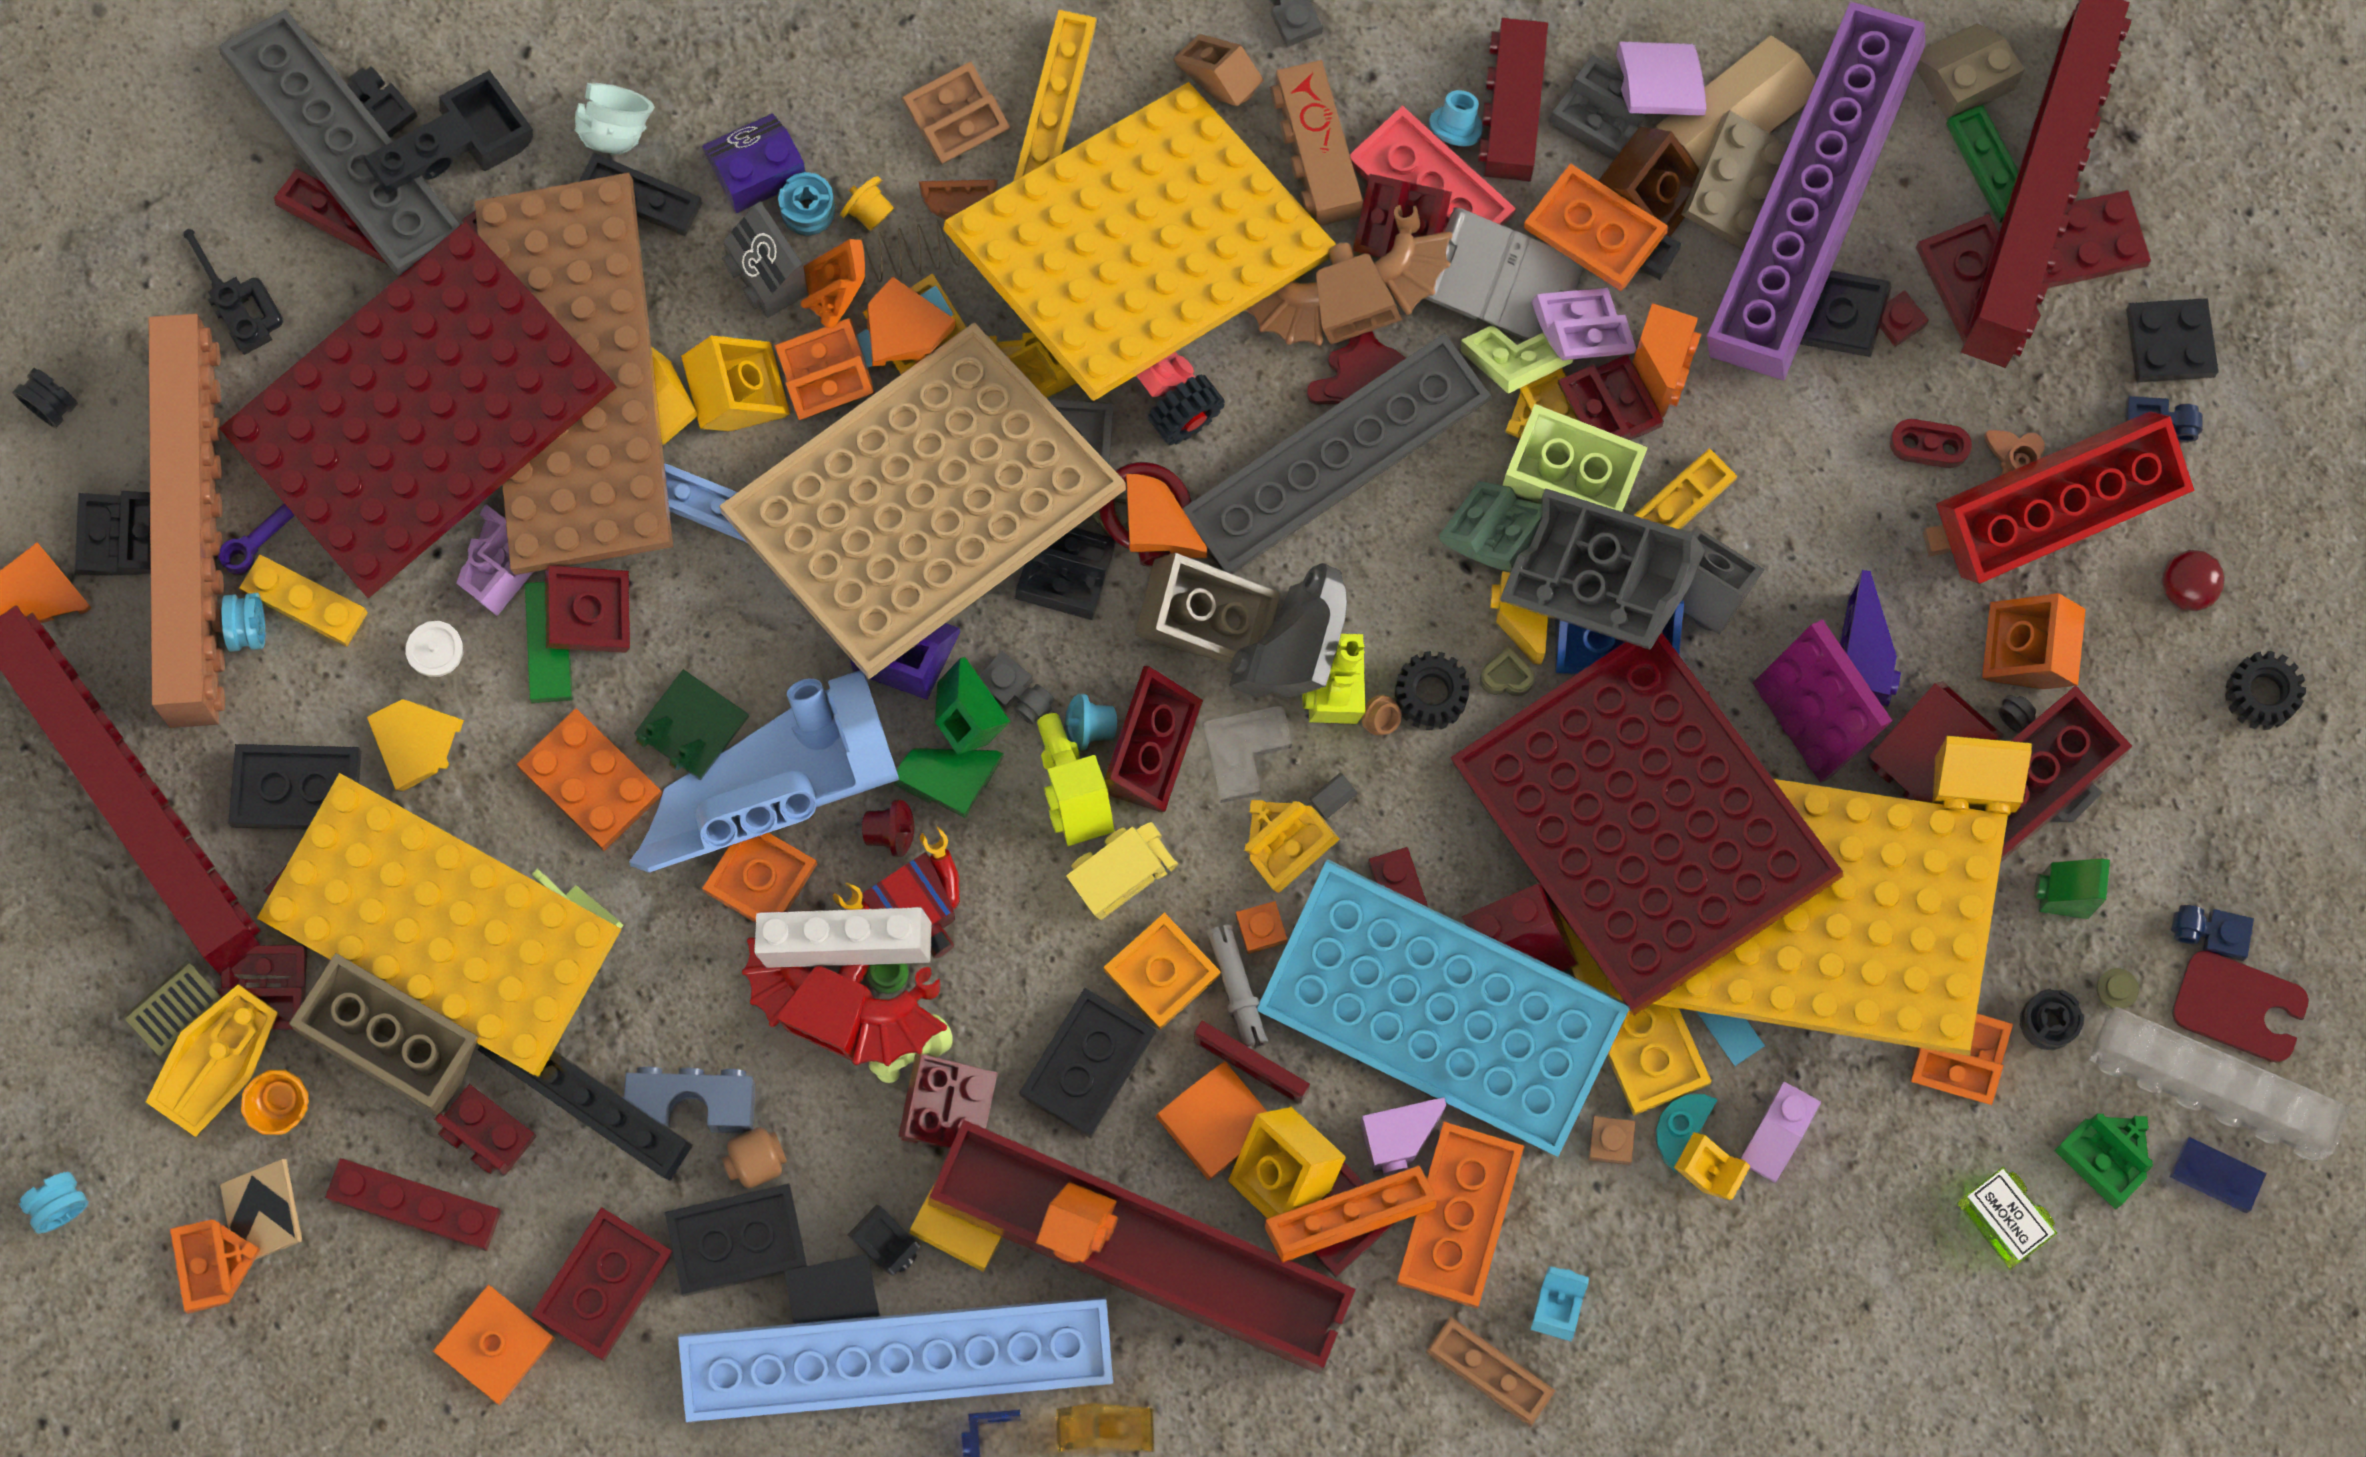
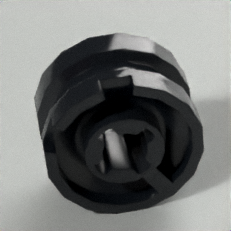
[12,367,78,429]
[2020,988,2084,1050]

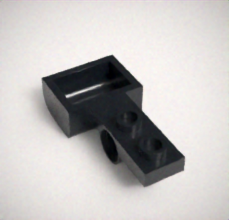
[365,70,533,194]

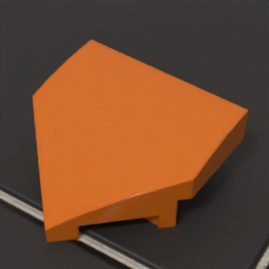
[800,239,865,328]
[867,277,956,366]
[170,1219,260,1314]

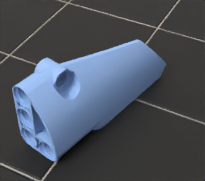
[629,670,899,872]

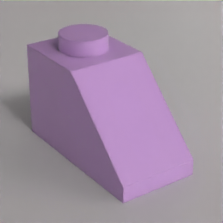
[1740,1082,1821,1183]
[1360,1097,1446,1175]

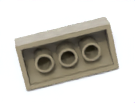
[289,953,478,1116]

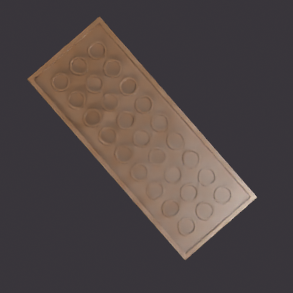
[475,173,673,575]

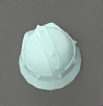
[574,83,655,155]

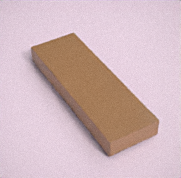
[1425,1316,1556,1427]

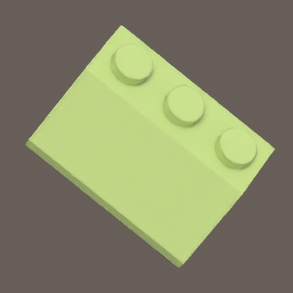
[1503,404,1648,512]

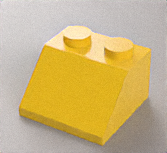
[681,335,790,431]
[1933,736,2032,816]
[1228,1107,1346,1219]

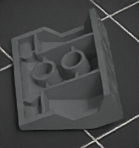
[1500,488,1705,649]

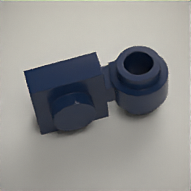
[2125,396,2203,442]
[2171,905,2254,961]

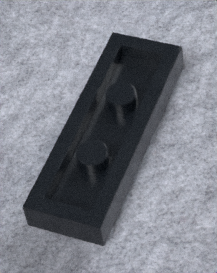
[579,153,702,236]

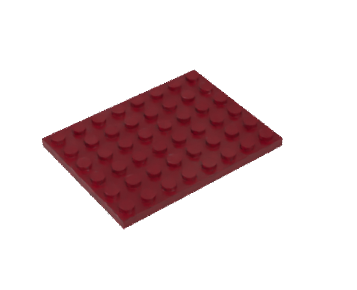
[219,222,617,599]
[1450,632,1844,1016]

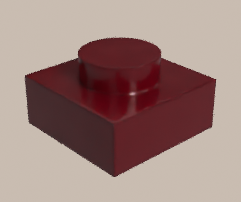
[1880,290,1929,347]

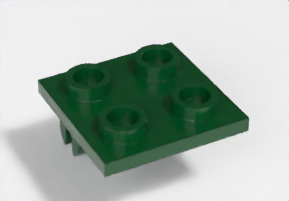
[634,669,749,781]

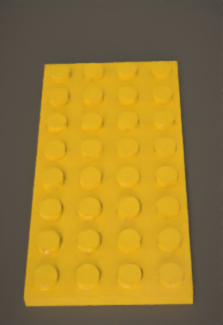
[257,773,622,1077]

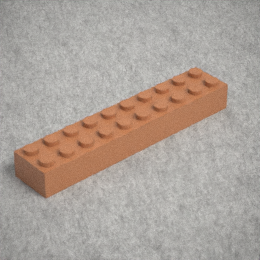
[148,314,225,728]

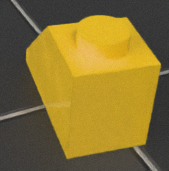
[1490,571,1548,665]

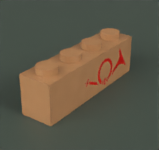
[1270,60,1363,226]

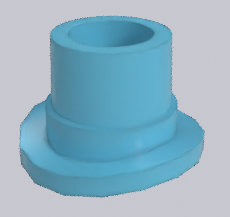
[1428,90,1483,147]
[1065,694,1117,751]

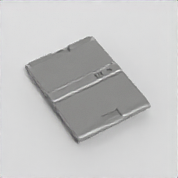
[1424,207,1584,340]

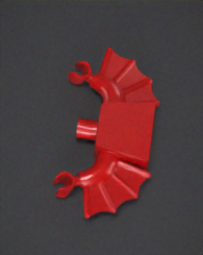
[742,937,947,1066]

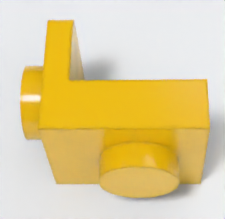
[1674,1132,1750,1200]

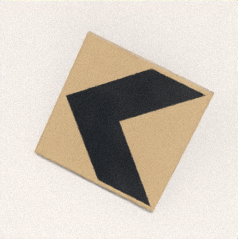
[220,1159,302,1260]

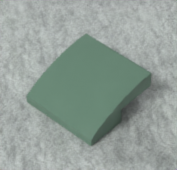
[1438,481,1542,572]

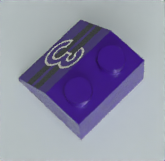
[702,113,805,214]

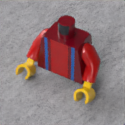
[833,826,960,959]

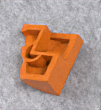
[0,542,91,623]

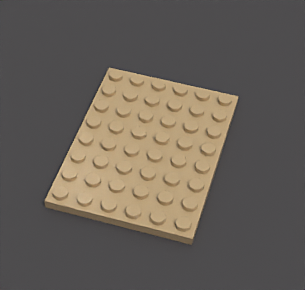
[719,322,1126,679]

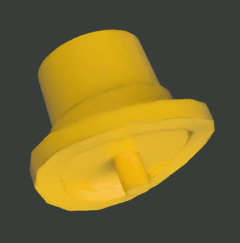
[839,176,894,232]

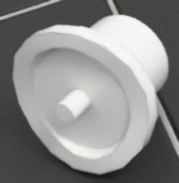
[405,621,463,677]

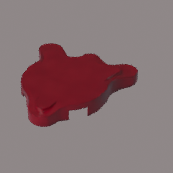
[1307,331,1406,405]

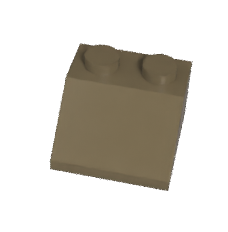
[1916,23,2025,120]

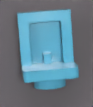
[1530,1266,1589,1342]

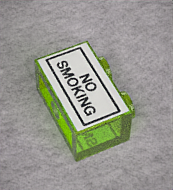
[1957,1166,2057,1270]

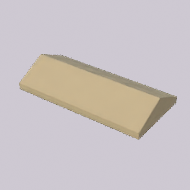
[1655,35,1816,170]

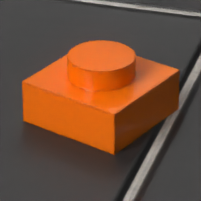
[1235,901,1287,954]

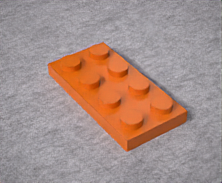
[1396,1122,1524,1309]

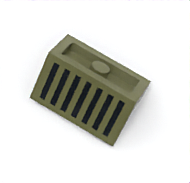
[123,960,221,1056]

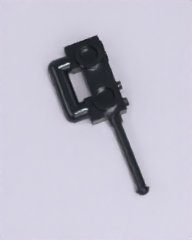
[183,229,283,355]

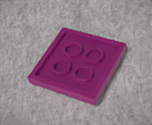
[1752,619,1892,783]

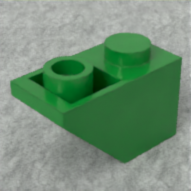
[935,657,1011,754]

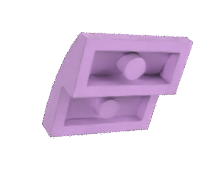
[1616,42,1706,116]
[1532,288,1636,360]

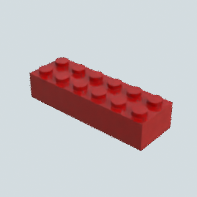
[1936,412,2195,584]

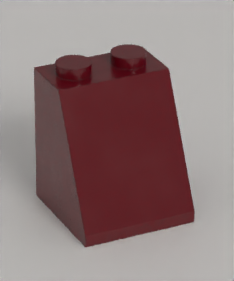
[1869,681,2004,803]

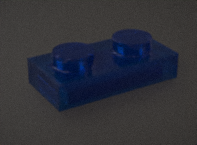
[2169,1137,2267,1213]

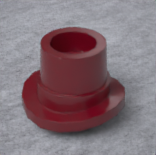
[862,800,915,857]

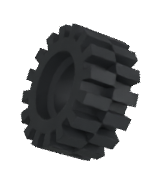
[1394,651,1470,730]
[2225,651,2306,730]

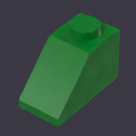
[2034,858,2110,919]

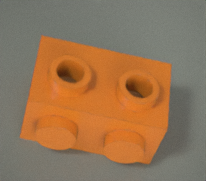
[1036,1182,1118,1262]

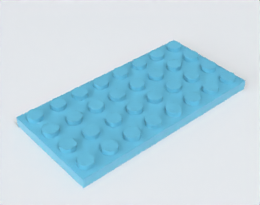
[1257,860,1629,1157]

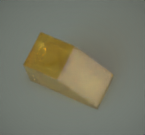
[1056,1403,1154,1454]

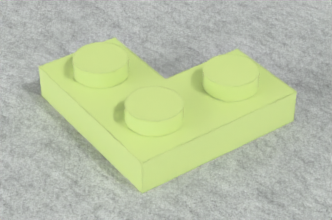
[1461,325,1573,394]

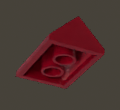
[1104,666,1203,812]

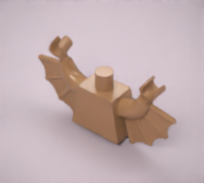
[1244,205,1453,346]

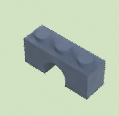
[624,1067,756,1134]

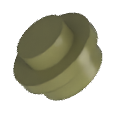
[2096,968,2139,1010]

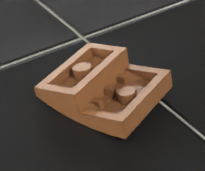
[901,61,1010,165]

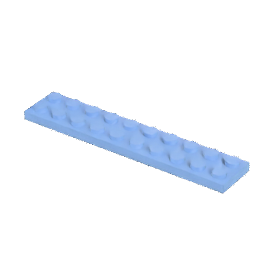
[678,1296,1113,1422]

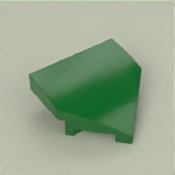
[2054,1113,2153,1210]

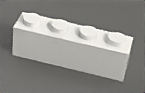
[755,908,932,968]

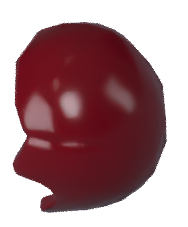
[2162,550,2225,611]

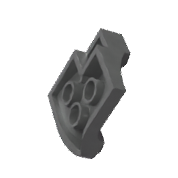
[1229,563,1347,698]

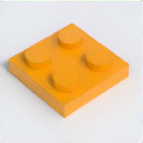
[1103,912,1221,1031]

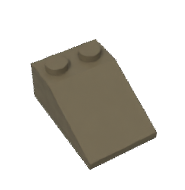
[1135,553,1281,663]

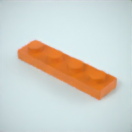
[1265,1166,1438,1263]

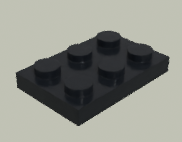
[228,744,362,830]
[1019,988,1156,1139]
[665,1183,808,1297]

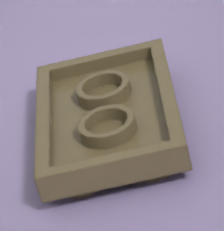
[1681,110,1789,251]

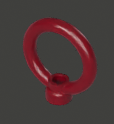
[1099,462,1192,566]

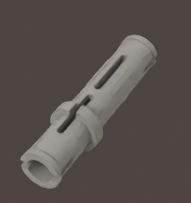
[1207,925,1268,1049]

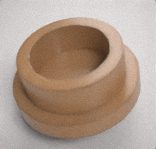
[1362,695,1401,735]

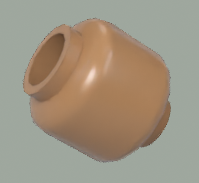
[721,1127,787,1189]

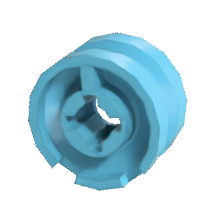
[778,172,836,236]
[221,593,266,652]
[19,1172,89,1234]

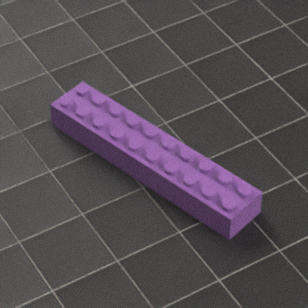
[1707,1,1925,380]

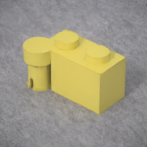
[1066,822,1178,920]

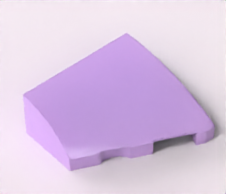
[456,505,533,616]

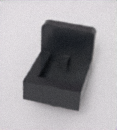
[848,1204,921,1276]

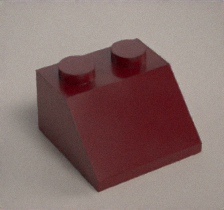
[1462,884,1579,972]

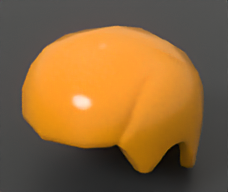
[241,1069,309,1135]

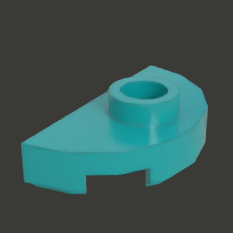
[1655,1094,1718,1173]

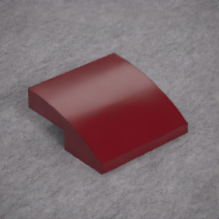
[1352,173,1452,258]
[1557,354,1664,440]
[218,945,308,1030]

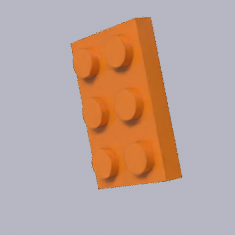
[1524,163,1668,292]
[516,708,663,851]

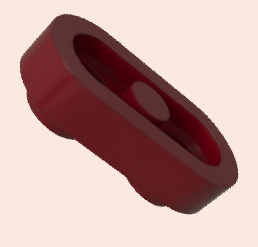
[1889,419,1972,468]

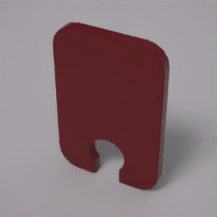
[2172,951,2309,1063]

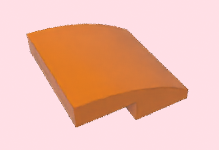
[774,318,875,421]
[1910,1013,2013,1105]
[1155,1061,1267,1181]

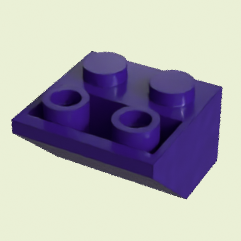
[849,623,961,700]

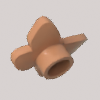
[1984,430,2045,476]

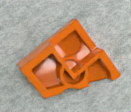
[1126,474,1207,558]

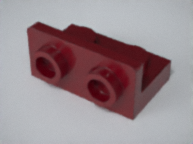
[434,1084,537,1176]

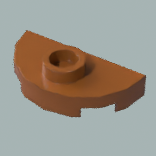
[919,179,998,220]

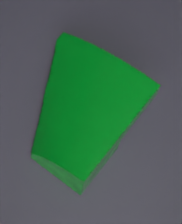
[894,748,1004,818]

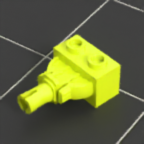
[1302,633,1365,724]
[1037,713,1115,846]

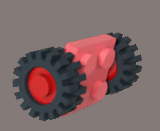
[1136,352,1225,446]

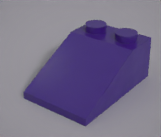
[1840,569,1901,707]

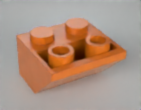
[1632,303,1701,417]

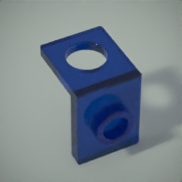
[962,1410,1021,1457]

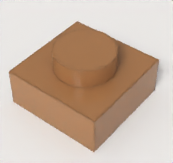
[1588,1116,1636,1165]

